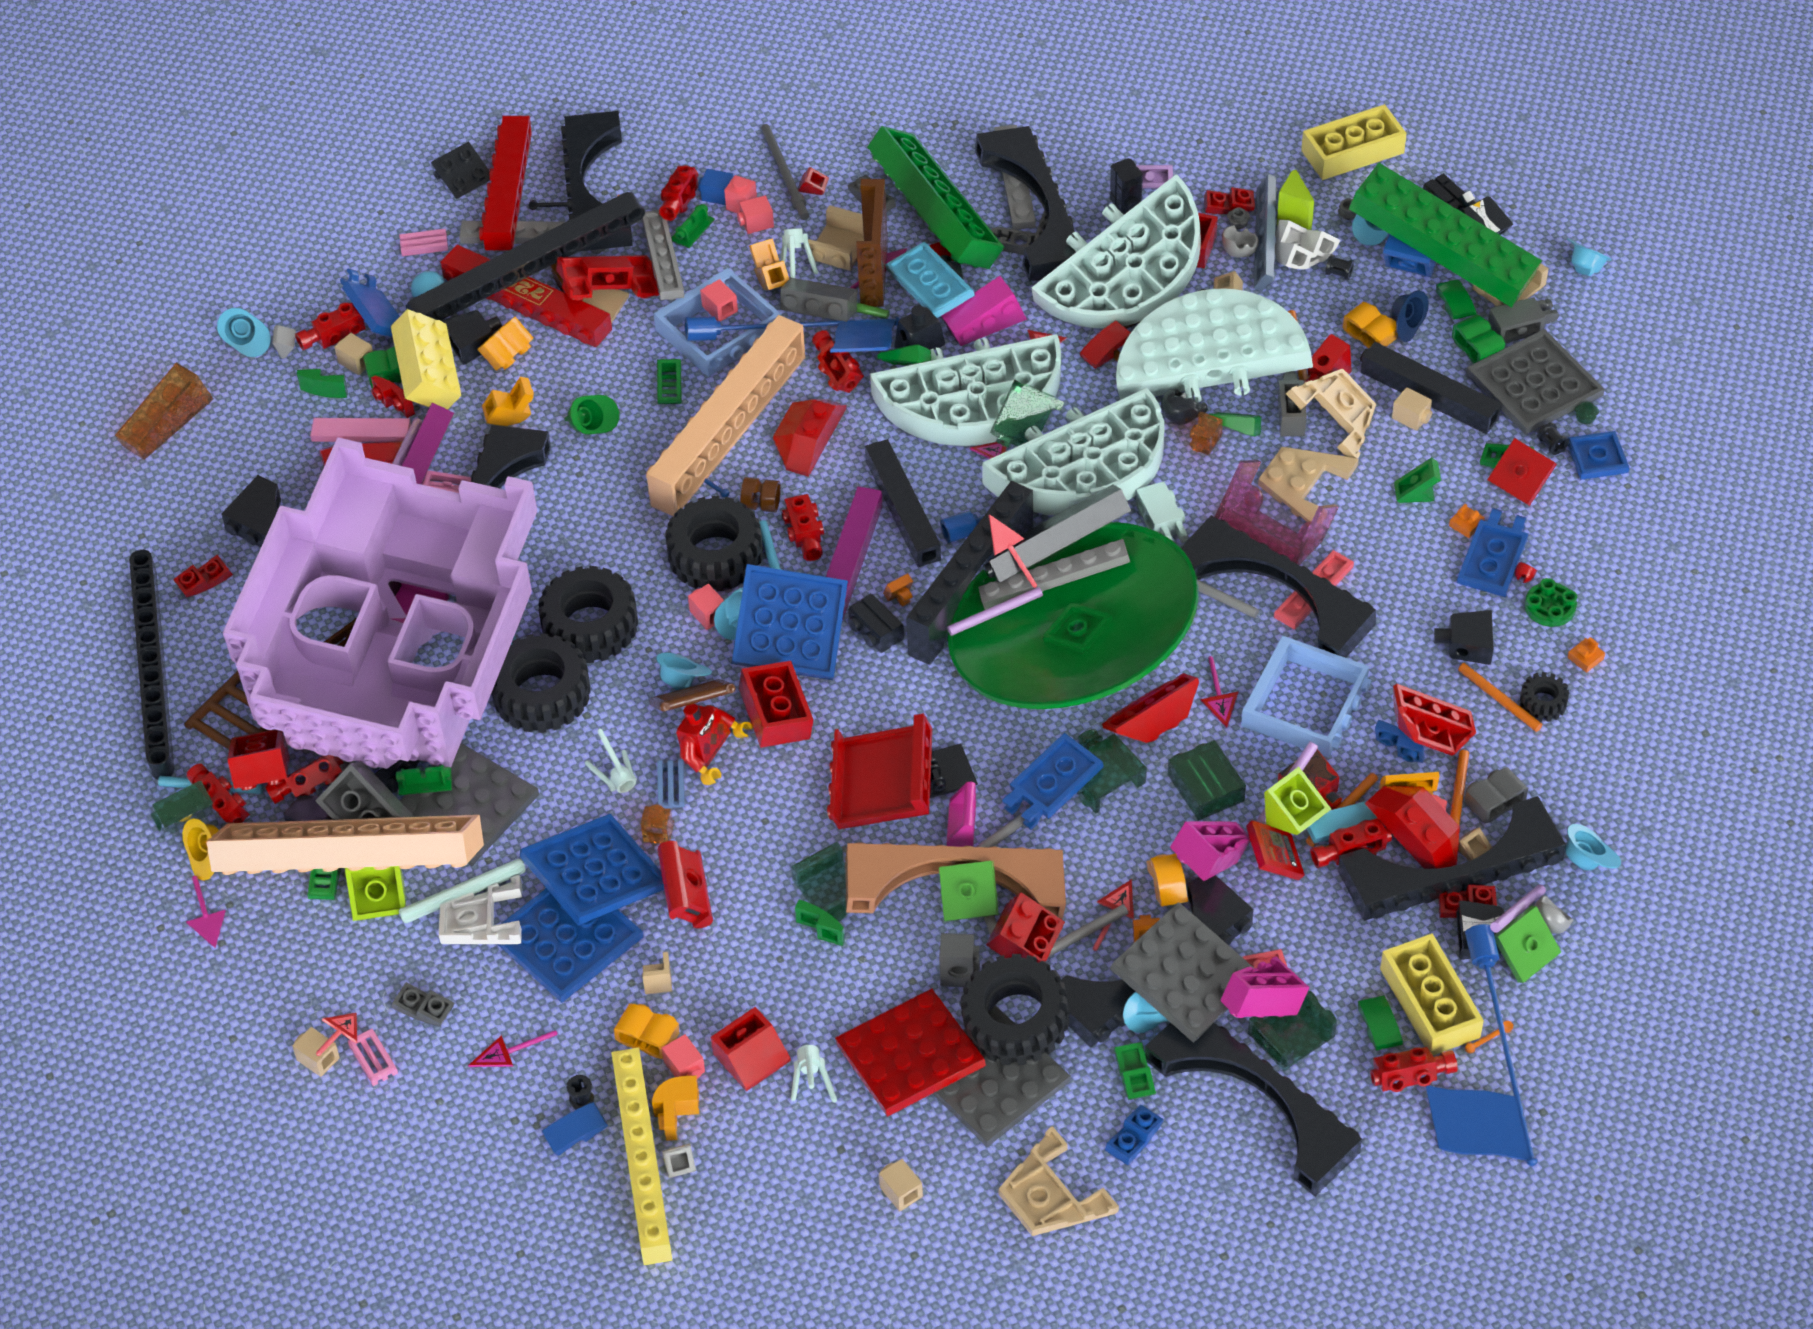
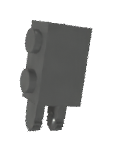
[1488,297,1559,343]
[1277,371,1307,437]

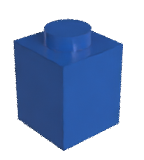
[698,169,734,205]

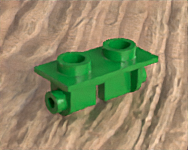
[671,204,715,249]
[396,765,452,795]

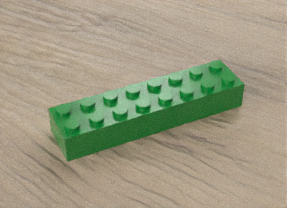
[867,125,1004,269]
[1349,163,1542,308]

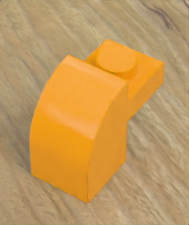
[749,238,789,290]
[482,376,534,426]
[1146,853,1188,907]
[652,1075,699,1141]

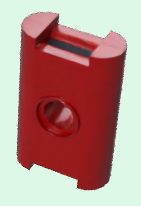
[657,841,713,928]

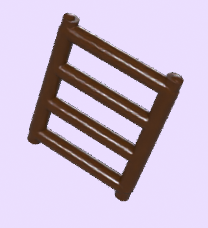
[184,670,269,750]
[649,679,736,712]

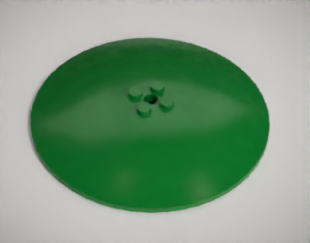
[947,522,1199,709]

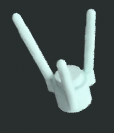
[781,228,818,278]
[585,728,637,793]
[791,1045,837,1103]

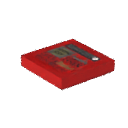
[1246,820,1305,880]

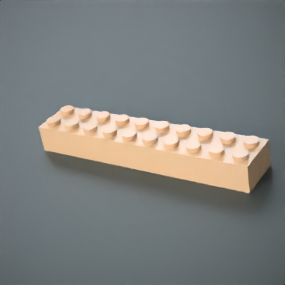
[646,315,805,516]
[207,815,484,875]

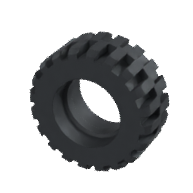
[665,496,763,592]
[538,566,638,663]
[491,633,591,733]
[960,954,1070,1066]

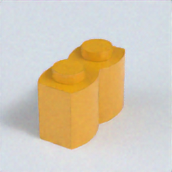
[1342,301,1398,349]
[477,317,533,371]
[614,1003,680,1059]

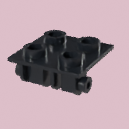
[431,141,490,199]
[930,743,978,798]

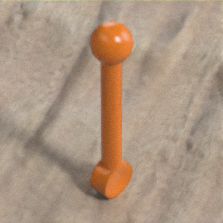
[1465,1021,1514,1054]

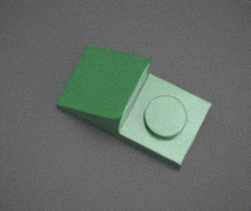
[1394,457,1441,503]

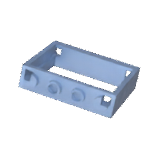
[654,268,782,377]
[1241,636,1371,758]

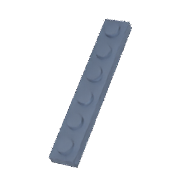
[1254,174,1278,292]

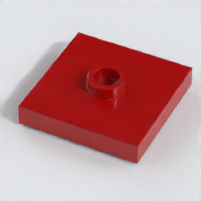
[1487,438,1557,506]

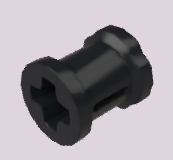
[1325,254,1354,280]
[1537,422,1569,455]
[566,1075,594,1110]

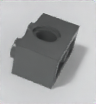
[939,933,980,987]

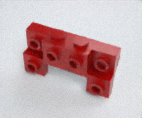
[556,255,659,300]

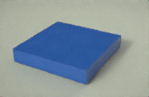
[1568,431,1630,480]

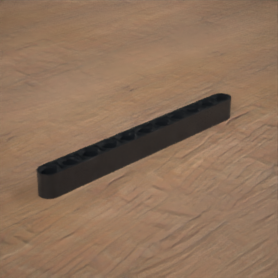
[406,192,645,321]
[129,549,174,780]

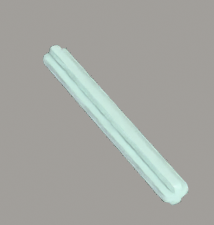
[399,859,526,923]

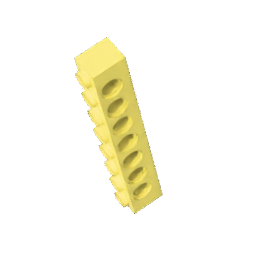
[611,1047,672,1265]

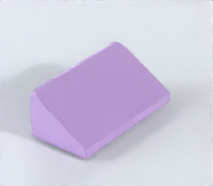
[1136,165,1173,189]

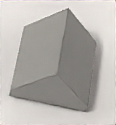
[272,325,296,359]
[662,1143,696,1178]

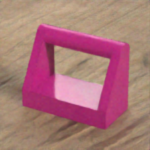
[946,782,976,847]

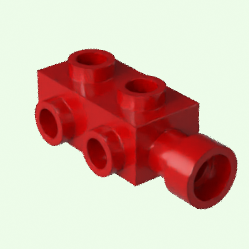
[659,165,699,221]
[295,302,366,351]
[812,330,864,393]
[781,494,824,561]
[265,755,344,804]
[186,763,250,823]
[1310,818,1392,868]
[1370,1047,1458,1092]

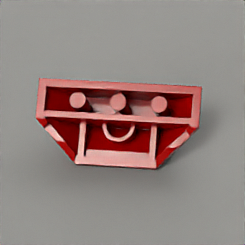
[773,399,847,477]
[1102,673,1199,743]
[1393,683,1476,756]
[1365,786,1460,869]

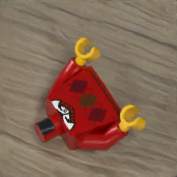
[676,704,753,785]

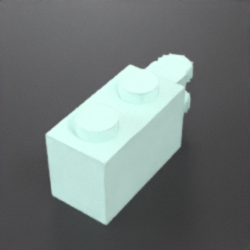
[1136,481,1188,543]

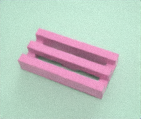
[399,229,448,257]
[422,470,471,493]
[348,1029,398,1086]

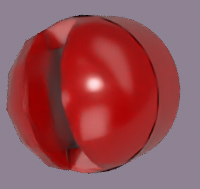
[1514,562,1537,583]

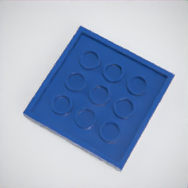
[731,564,848,680]
[520,813,664,925]
[497,888,644,1003]

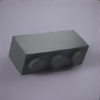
[780,278,858,322]

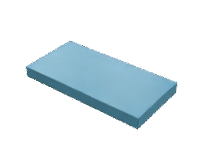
[885,241,975,318]

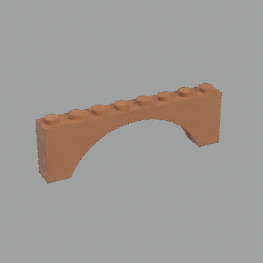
[845,842,1066,919]

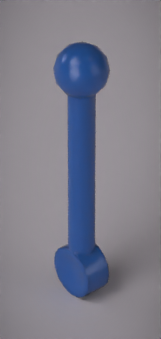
[704,478,730,498]

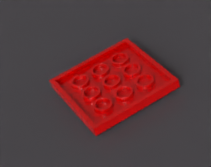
[835,988,986,1117]

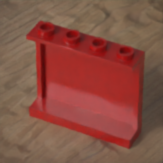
[827,713,932,830]

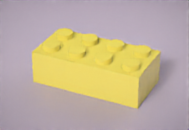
[1301,104,1407,180]
[391,309,462,410]
[1380,933,1484,1055]

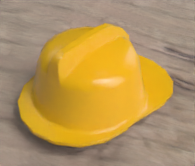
[182,818,219,881]

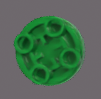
[1525,578,1577,627]

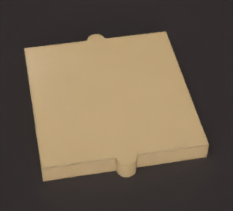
[582,289,629,323]

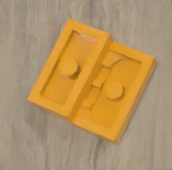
[1378,772,1439,795]

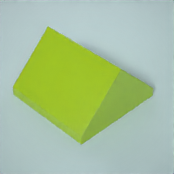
[1277,169,1314,230]
[1264,767,1331,835]
[345,866,406,921]

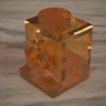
[1189,411,1223,455]
[640,804,675,844]

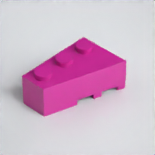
[941,276,1027,346]
[1170,821,1251,881]
[1220,957,1310,1018]

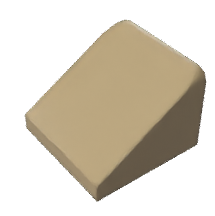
[1213,271,1243,290]
[1458,827,1492,861]

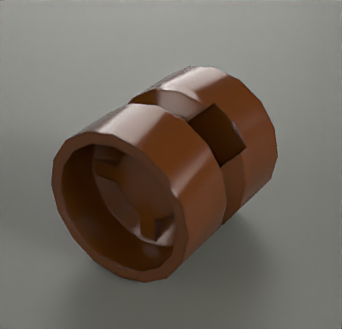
[740,477,781,513]

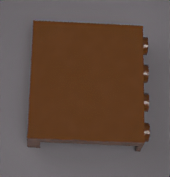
[856,179,888,307]

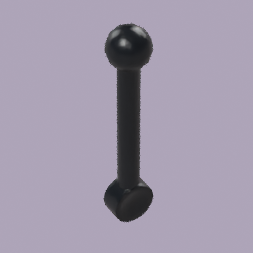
[528,200,568,210]

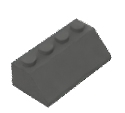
[315,761,414,820]

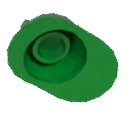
[564,395,620,435]

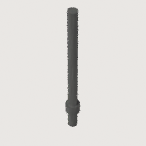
[761,124,809,220]

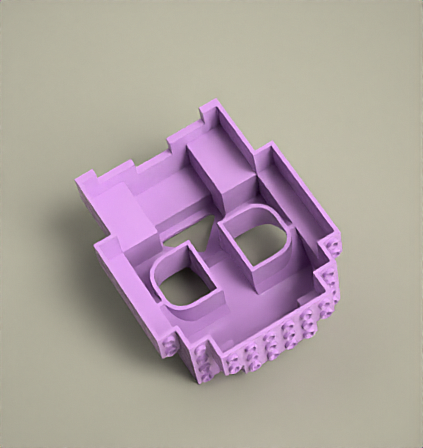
[223,437,537,769]

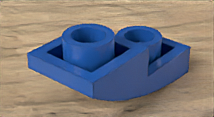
[1375,719,1425,763]
[542,1102,609,1156]
[1105,1104,1164,1165]

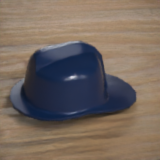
[1390,290,1429,342]

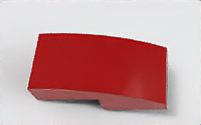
[1204,187,1255,214]
[1080,321,1131,369]
[371,376,415,418]
[173,554,233,597]
[1438,885,1497,918]

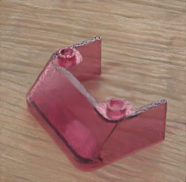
[1214,460,1339,565]

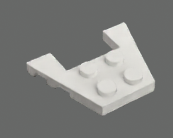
[439,875,522,944]

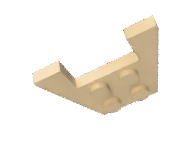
[1286,369,1376,459]
[1258,447,1359,529]
[999,1126,1119,1236]

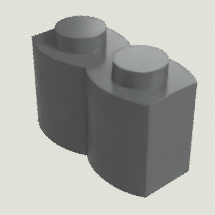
[1464,767,1528,823]

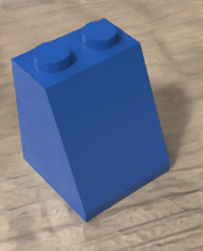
[1383,234,1436,278]

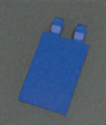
[340,268,400,338]
[1457,508,1529,598]
[1002,733,1104,830]

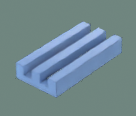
[657,759,685,809]

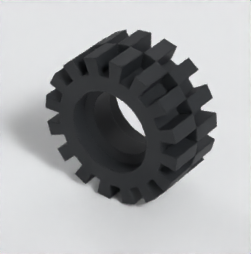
[1520,672,1569,722]

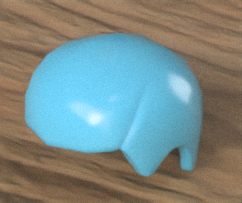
[411,271,446,298]

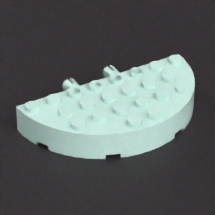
[1031,174,1201,329]
[1116,289,1313,403]
[870,334,1061,446]
[982,388,1165,515]

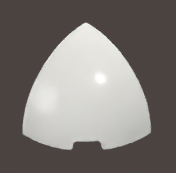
[1275,220,1340,269]

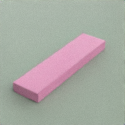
[310,418,411,442]

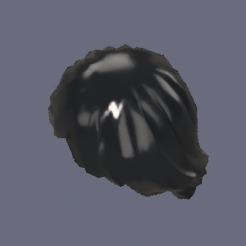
[1161,389,1208,425]

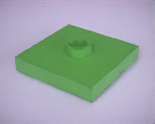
[939,861,999,922]
[1494,906,1561,983]

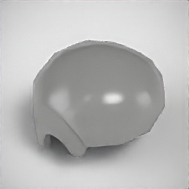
[1222,225,1259,258]
[1534,895,1573,934]

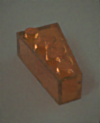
[115,362,214,460]

